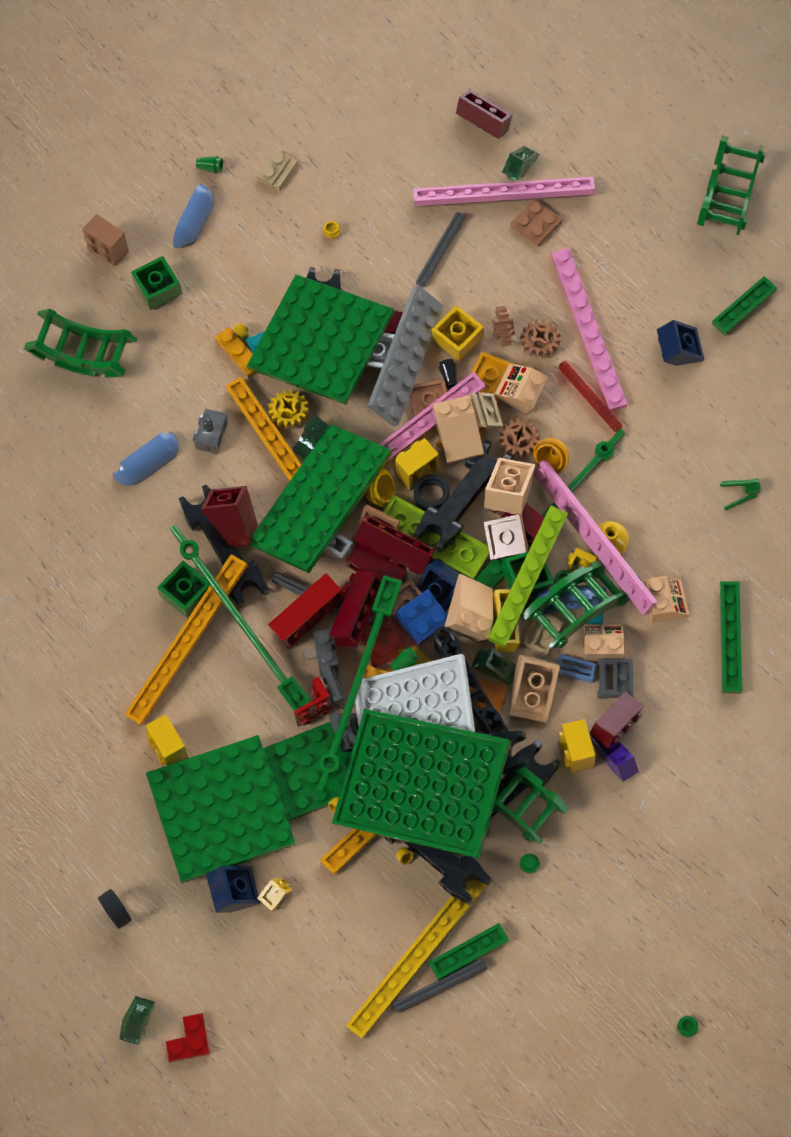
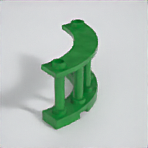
[697,136,766,235]
[24,309,137,378]
[521,560,630,648]
[493,767,569,844]

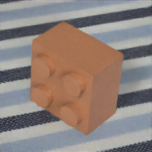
[82,214,129,266]

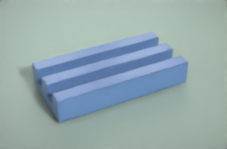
[557,654,597,683]

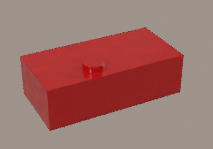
[268,573,345,649]

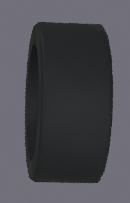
[414,474,450,511]
[98,889,132,929]

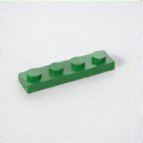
[712,276,777,336]
[428,923,509,980]

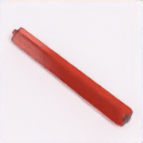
[558,361,623,432]

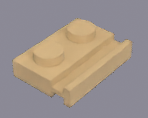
[257,150,298,191]
[469,392,503,430]
[521,613,564,657]

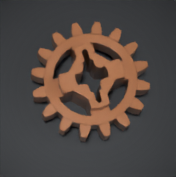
[492,306,515,347]
[521,319,561,358]
[499,418,540,458]

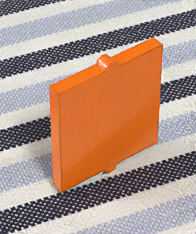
[469,679,507,714]

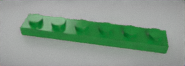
[720,581,742,694]

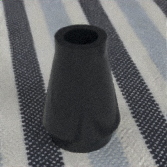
[438,359,457,388]

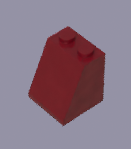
[201,486,258,547]

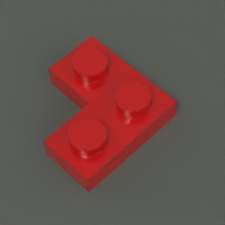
[165,1013,210,1063]

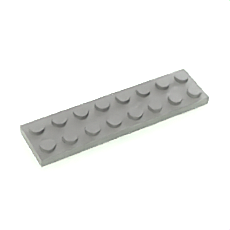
[367,285,444,427]

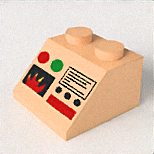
[494,364,548,414]
[644,576,690,623]
[583,624,624,662]

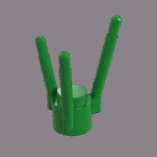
[720,478,761,510]

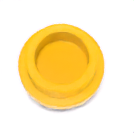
[323,221,341,239]
[232,323,249,339]

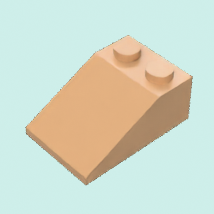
[433,395,484,464]
[484,458,536,515]
[445,574,493,642]
[509,655,560,723]

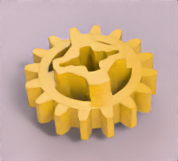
[268,389,309,429]

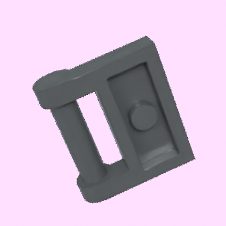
[597,658,633,699]
[321,664,348,710]
[328,713,359,753]

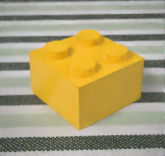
[432,305,484,361]
[395,438,439,491]
[145,714,189,766]
[558,719,595,773]

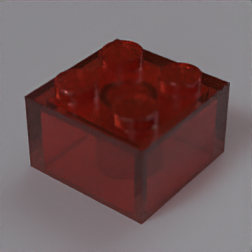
[360,615,407,668]

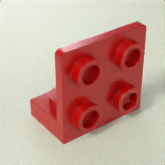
[294,676,332,727]

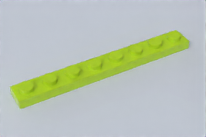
[487,506,568,648]

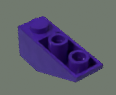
[589,731,639,782]

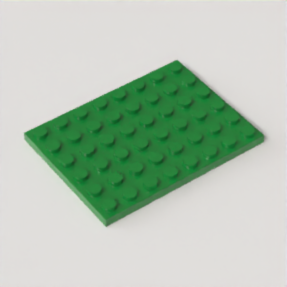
[332,709,511,859]

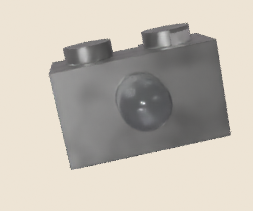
[192,408,228,454]
[303,629,339,675]

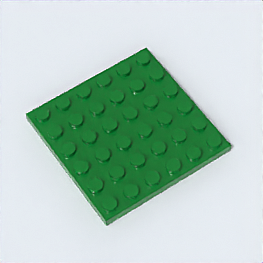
[247,274,394,405]
[146,735,296,884]

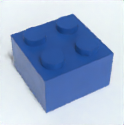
[394,589,447,647]

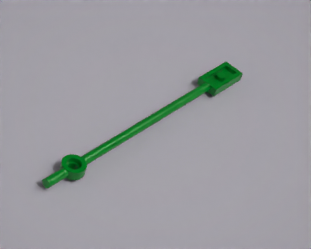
[475,429,625,589]
[170,525,312,711]
[316,576,402,793]

